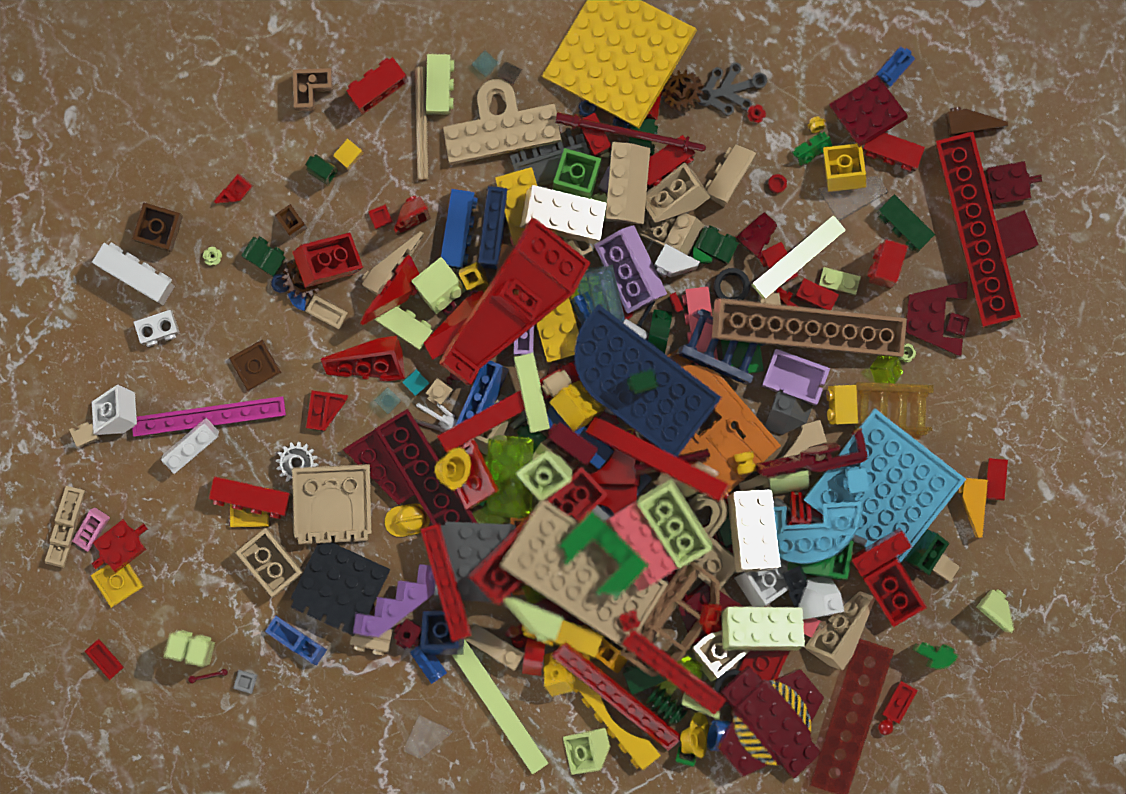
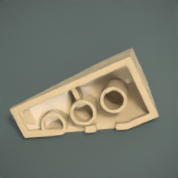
[362,231,424,295]
[804,591,876,671]
[692,631,750,681]

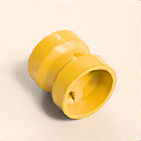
[734,451,757,474]

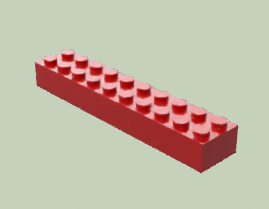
[935,132,1021,328]

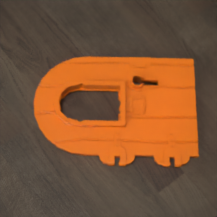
[679,365,781,498]

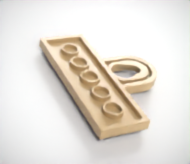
[443,79,562,165]
[649,489,735,590]

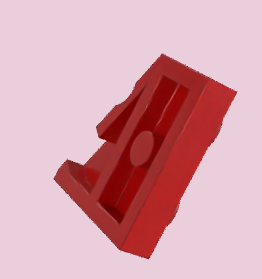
[306,390,349,431]

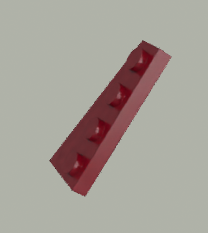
[342,429,415,505]

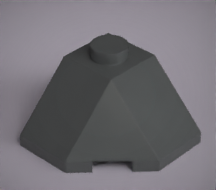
[765,391,813,435]

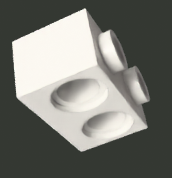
[134,310,180,347]

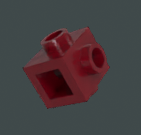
[393,618,422,650]

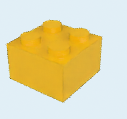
[823,144,866,192]
[549,380,607,431]

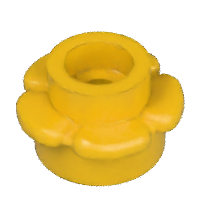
[808,116,826,133]

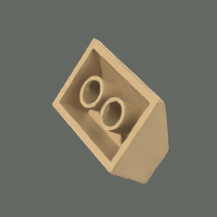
[705,144,756,207]

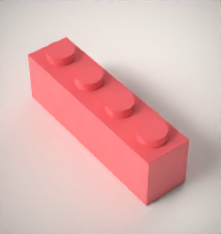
[682,286,718,366]

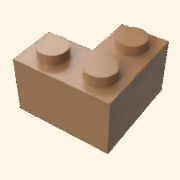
[293,68,333,111]

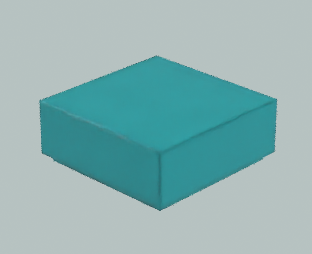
[403,369,430,396]

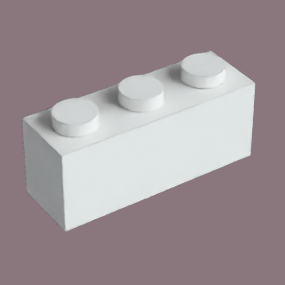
[161,418,219,474]

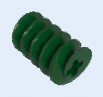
[646,684,689,726]

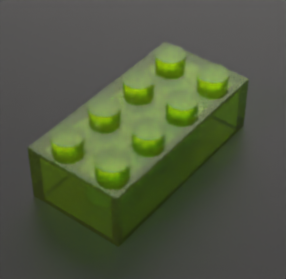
[486,435,533,519]

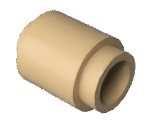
[541,370,571,397]

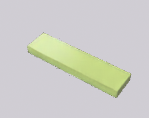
[514,353,550,433]

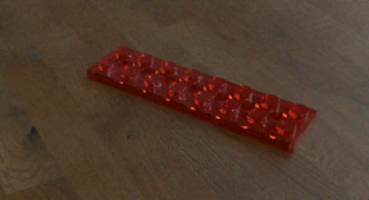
[810,639,894,794]

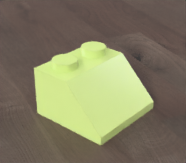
[412,257,466,314]
[516,451,572,501]

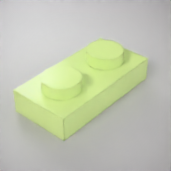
[819,267,861,295]

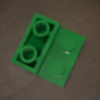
[912,642,958,669]

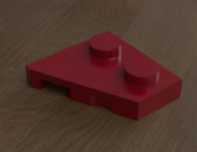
[736,212,778,259]

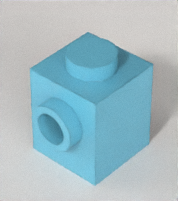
[843,466,869,496]

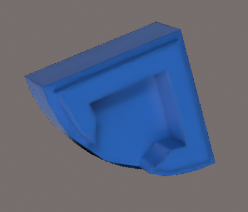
[288,289,307,311]

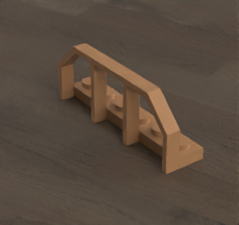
[620,561,720,676]

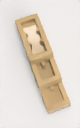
[45,486,85,568]

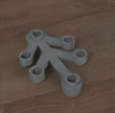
[697,62,767,116]

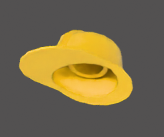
[385,503,430,537]
[681,712,709,758]

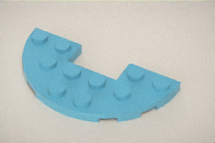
[773,502,863,564]

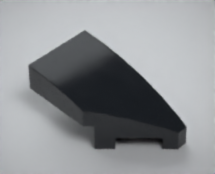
[782,565,808,608]

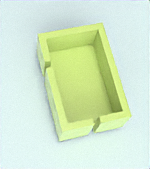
[165,630,215,666]

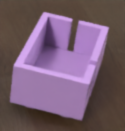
[761,349,830,406]

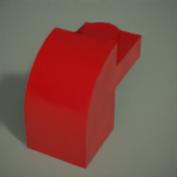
[522,637,545,676]

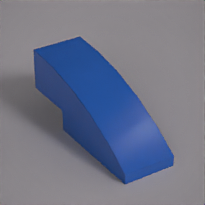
[265,615,327,666]

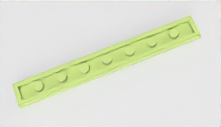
[452,639,549,774]

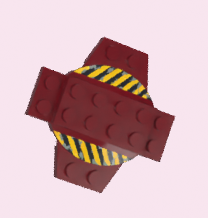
[717,666,824,779]

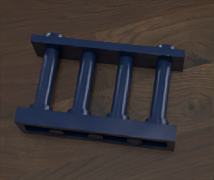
[478,186,508,270]
[677,309,765,385]

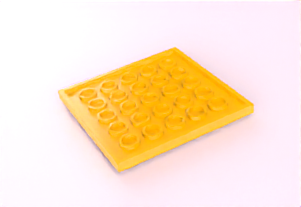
[542,0,697,128]

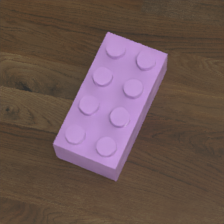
[594,225,667,314]

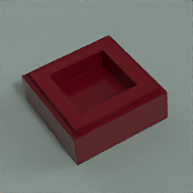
[945,312,969,337]

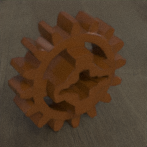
[662,70,704,112]
[281,259,323,299]

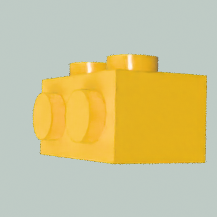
[826,385,858,424]
[544,652,575,697]

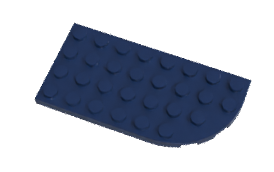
[575,304,722,457]

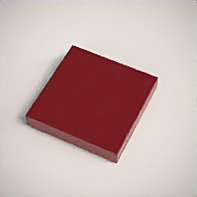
[997,210,1039,258]

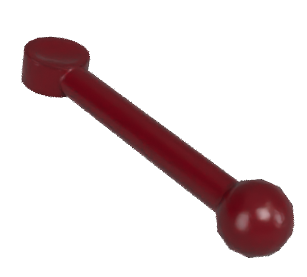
[188,668,228,683]

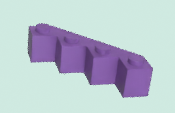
[353,564,435,637]

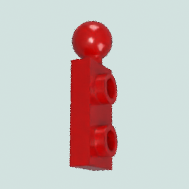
[878,681,918,735]

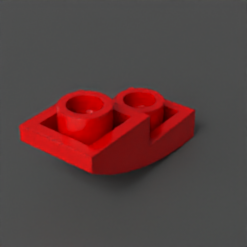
[986,458,1008,501]

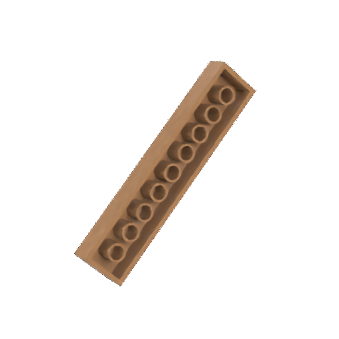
[712,299,907,357]

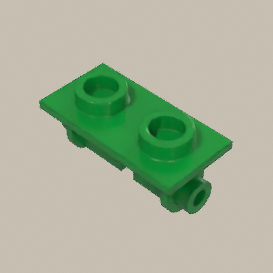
[792,132,832,166]

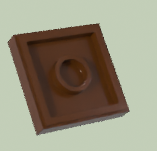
[229,339,281,392]

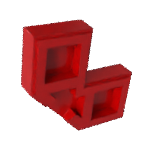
[699,604,722,635]

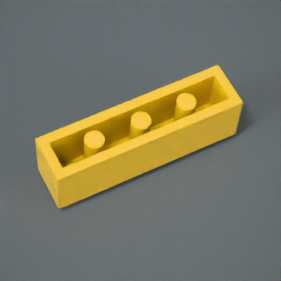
[521,620,603,660]

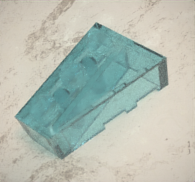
[577,264,625,321]

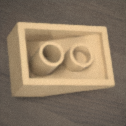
[645,163,710,222]

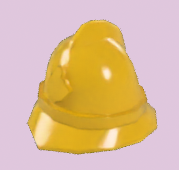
[435,448,471,490]

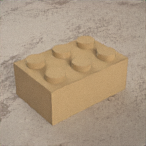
[235,528,303,597]

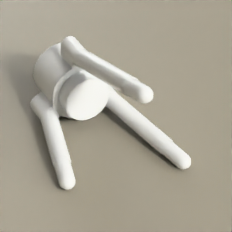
[415,403,458,432]

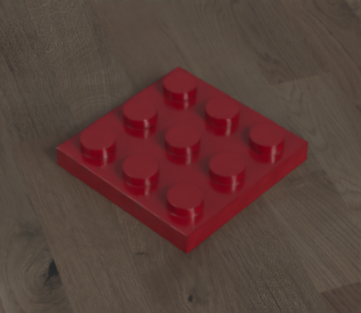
[829,75,908,148]

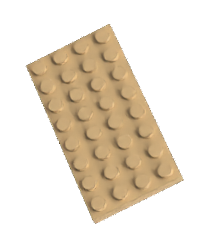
[500,499,668,650]

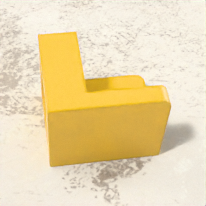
[333,138,363,170]

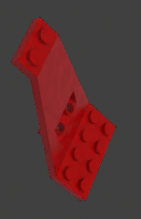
[439,218,591,385]

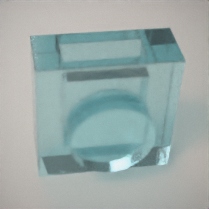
[472,50,499,78]
[374,387,401,414]

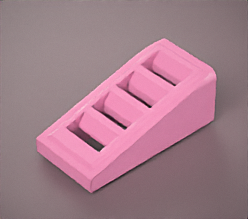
[72,508,110,552]

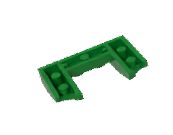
[559,510,650,600]

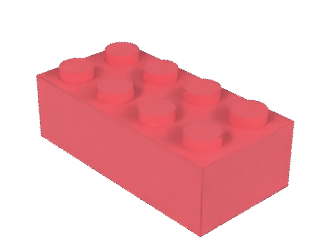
[604,501,678,591]

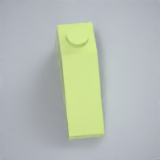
[504,597,563,642]

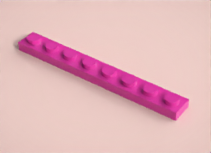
[132,396,286,437]

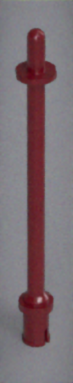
[555,111,706,153]

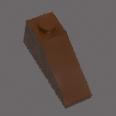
[946,107,1008,137]

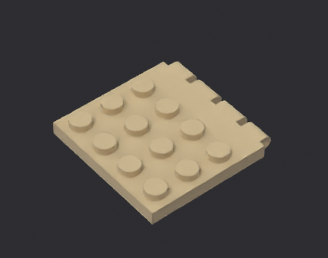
[292,464,371,544]

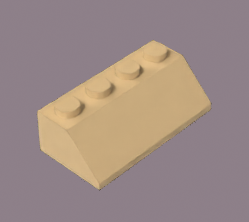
[605,142,650,225]

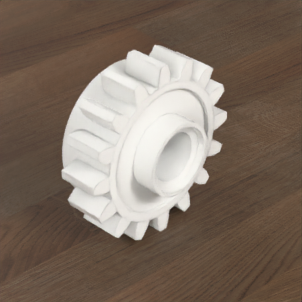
[276,442,319,482]

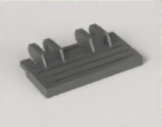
[510,127,589,187]

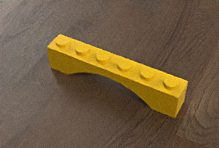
[573,675,661,770]

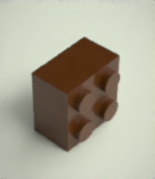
[132,202,183,252]

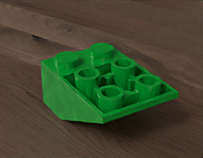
[787,541,854,581]

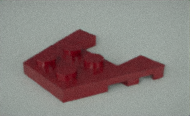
[905,282,968,356]
[678,584,744,647]

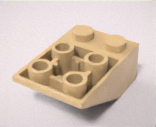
[635,207,705,256]

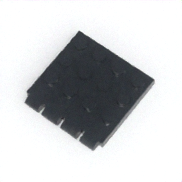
[291,542,391,636]

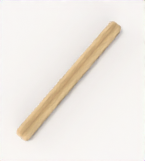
[415,67,428,180]

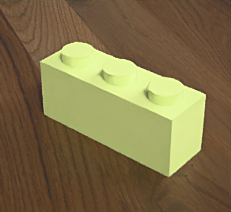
[426,54,454,114]
[374,305,433,351]

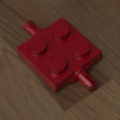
[987,161,1042,206]

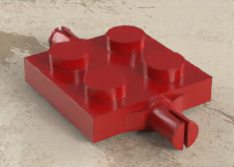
[91,519,148,573]

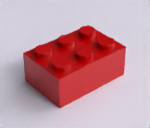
[346,57,408,115]
[292,232,364,287]
[867,239,908,289]
[863,556,927,627]

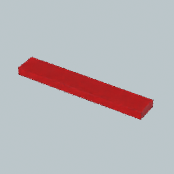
[420,524,472,641]
[621,628,726,715]

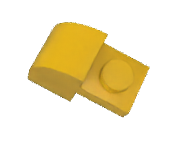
[459,262,490,294]

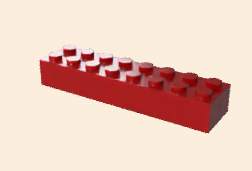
[468,467,608,604]

